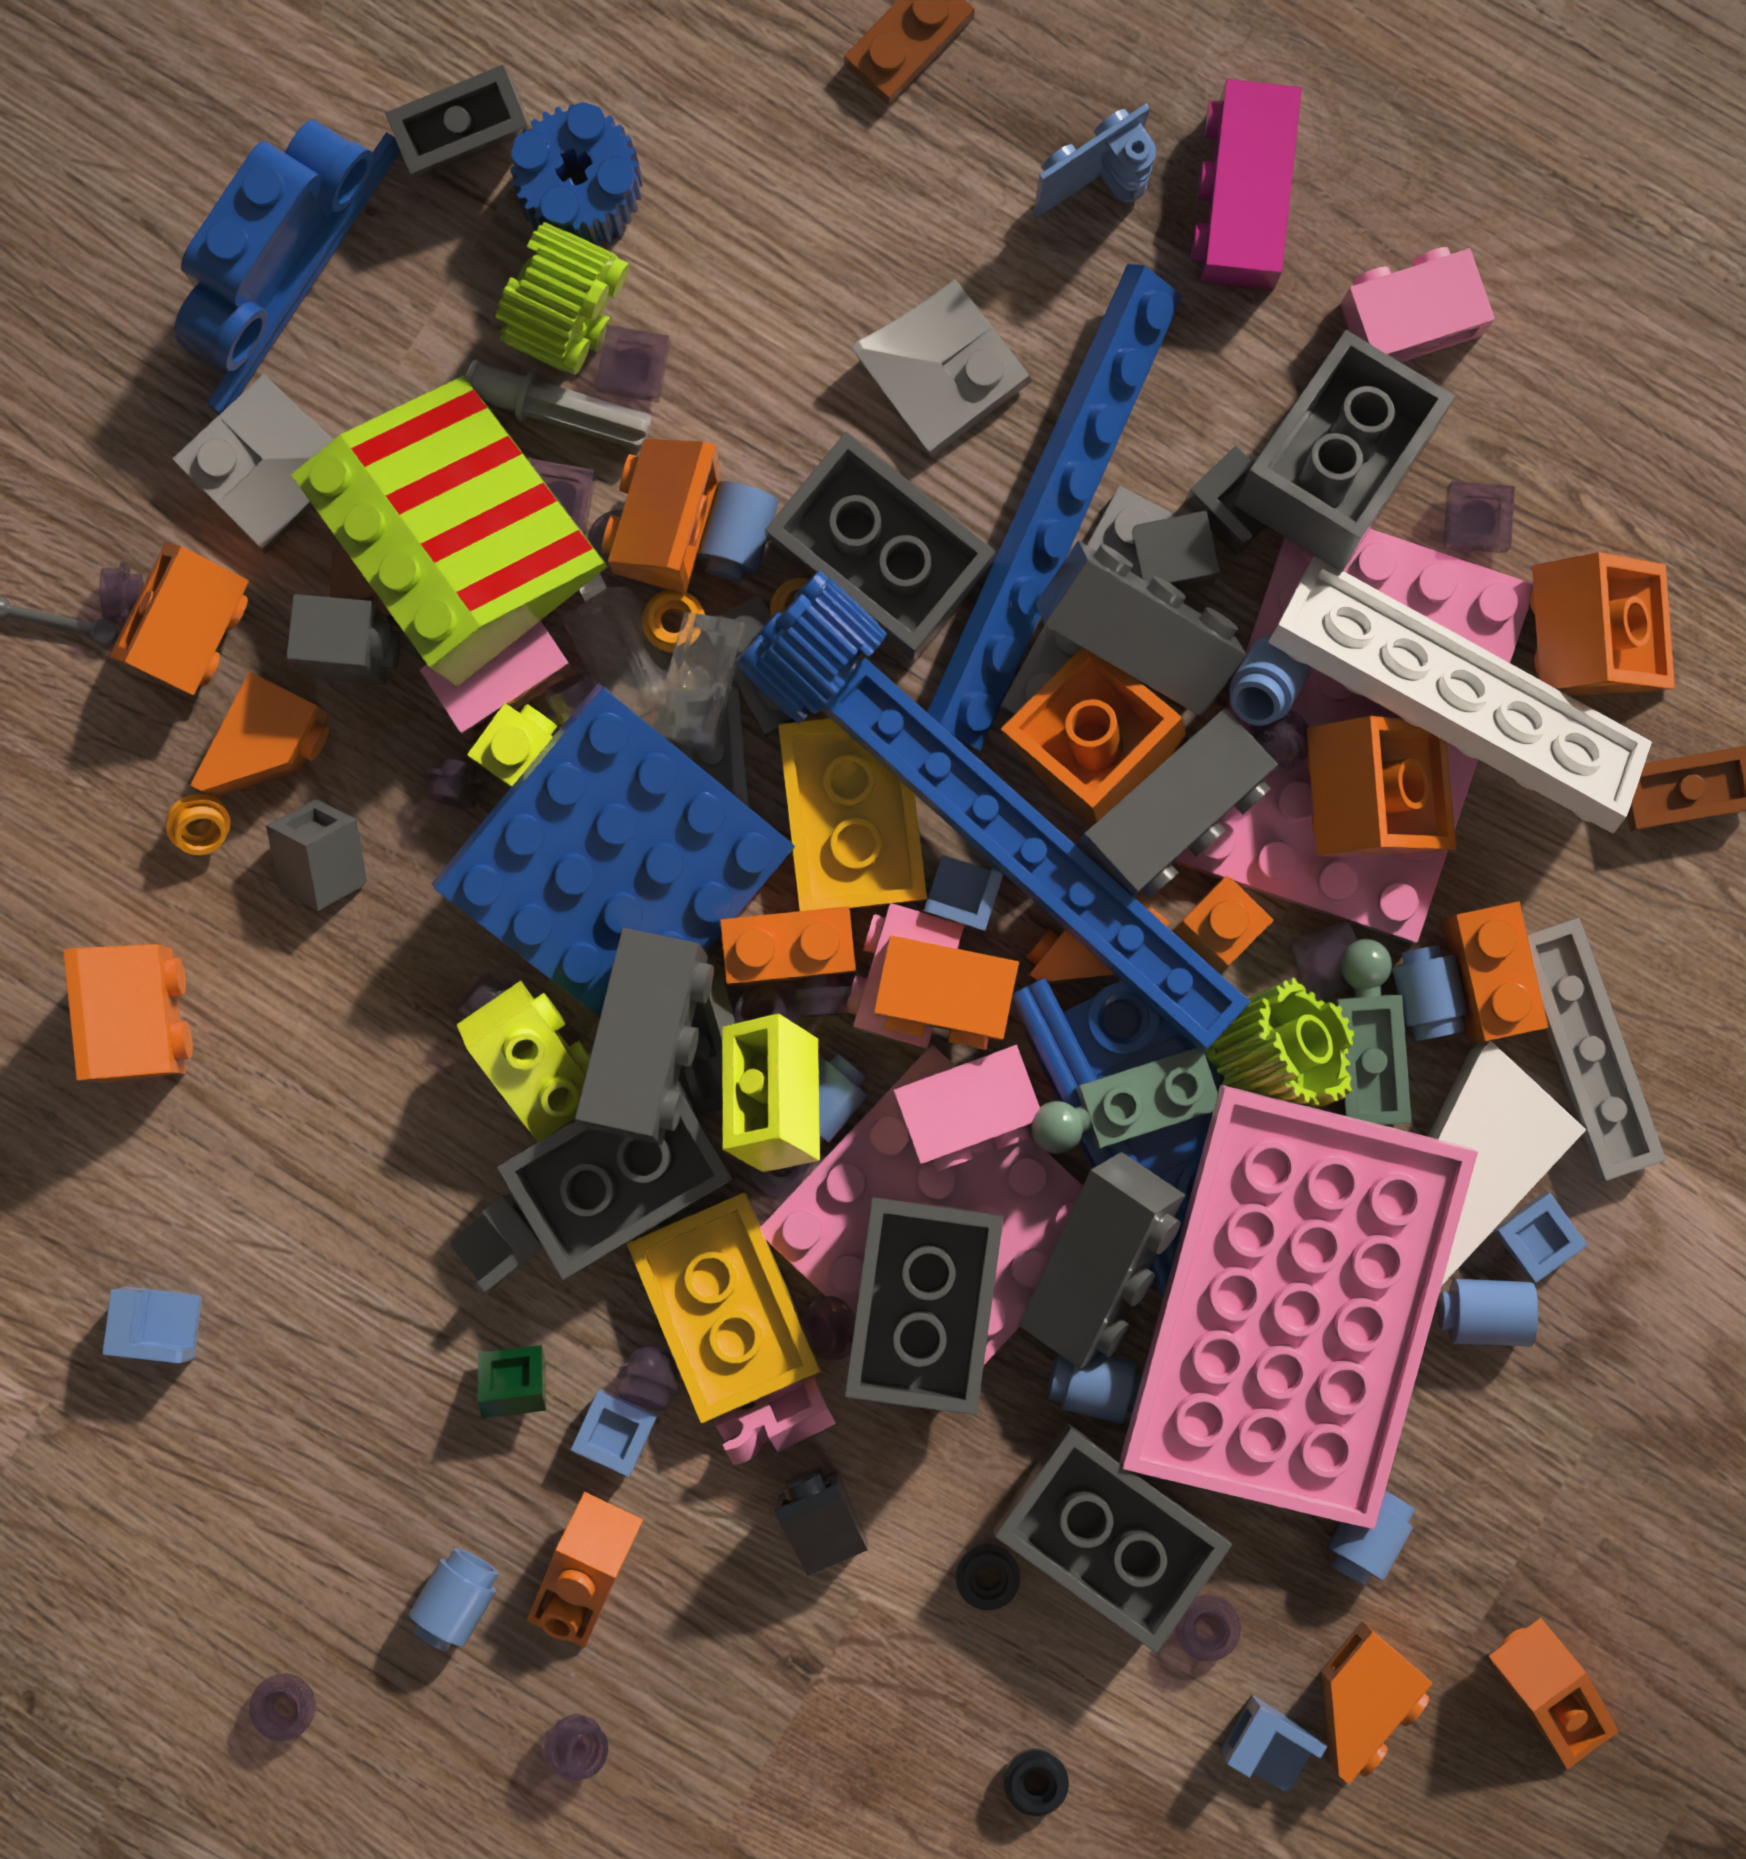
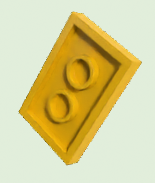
[778,718,927,911]
[627,1192,822,1423]

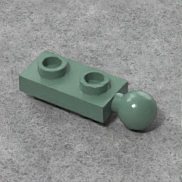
[1335,939,1412,1125]
[1031,1048,1218,1154]

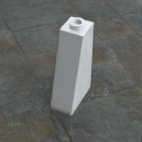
[1427,1041,1586,1286]

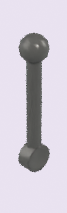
[0,596,118,645]

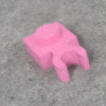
[714,1375,836,1465]

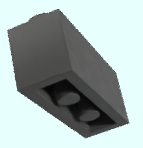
[1036,540,1247,718]
[1075,707,1278,899]
[575,927,714,1145]
[1018,1152,1185,1369]

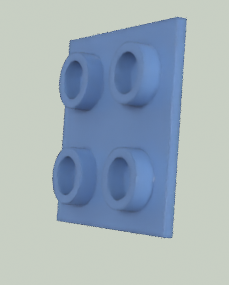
[1033,103,1156,219]

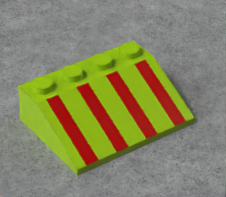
[291,376,608,687]

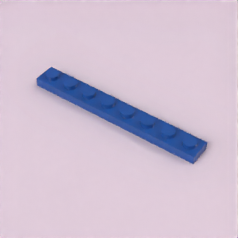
[927,264,1182,751]
[821,658,1251,1054]

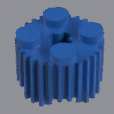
[510,102,643,247]
[734,570,887,724]

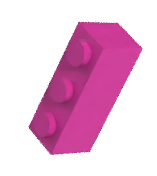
[1191,79,1302,290]

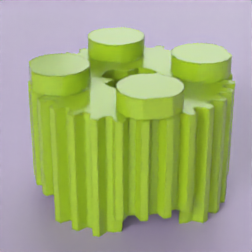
[495,222,629,375]
[1205,978,1355,1109]

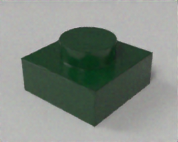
[477,1345,546,1419]

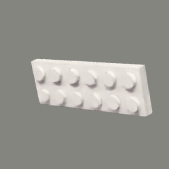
[1268,555,1652,834]

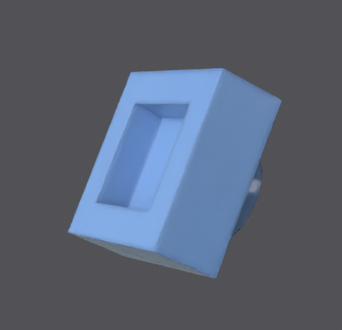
[1494,1192,1588,1283]
[571,1389,658,1477]

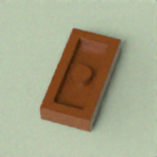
[844,0,975,106]
[1627,746,1746,832]

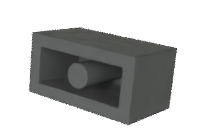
[385,64,532,178]
[287,594,400,685]

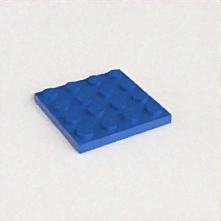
[431,683,795,1017]

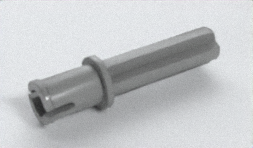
[466,360,651,450]

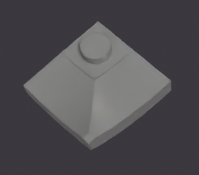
[851,279,1032,458]
[172,374,334,554]

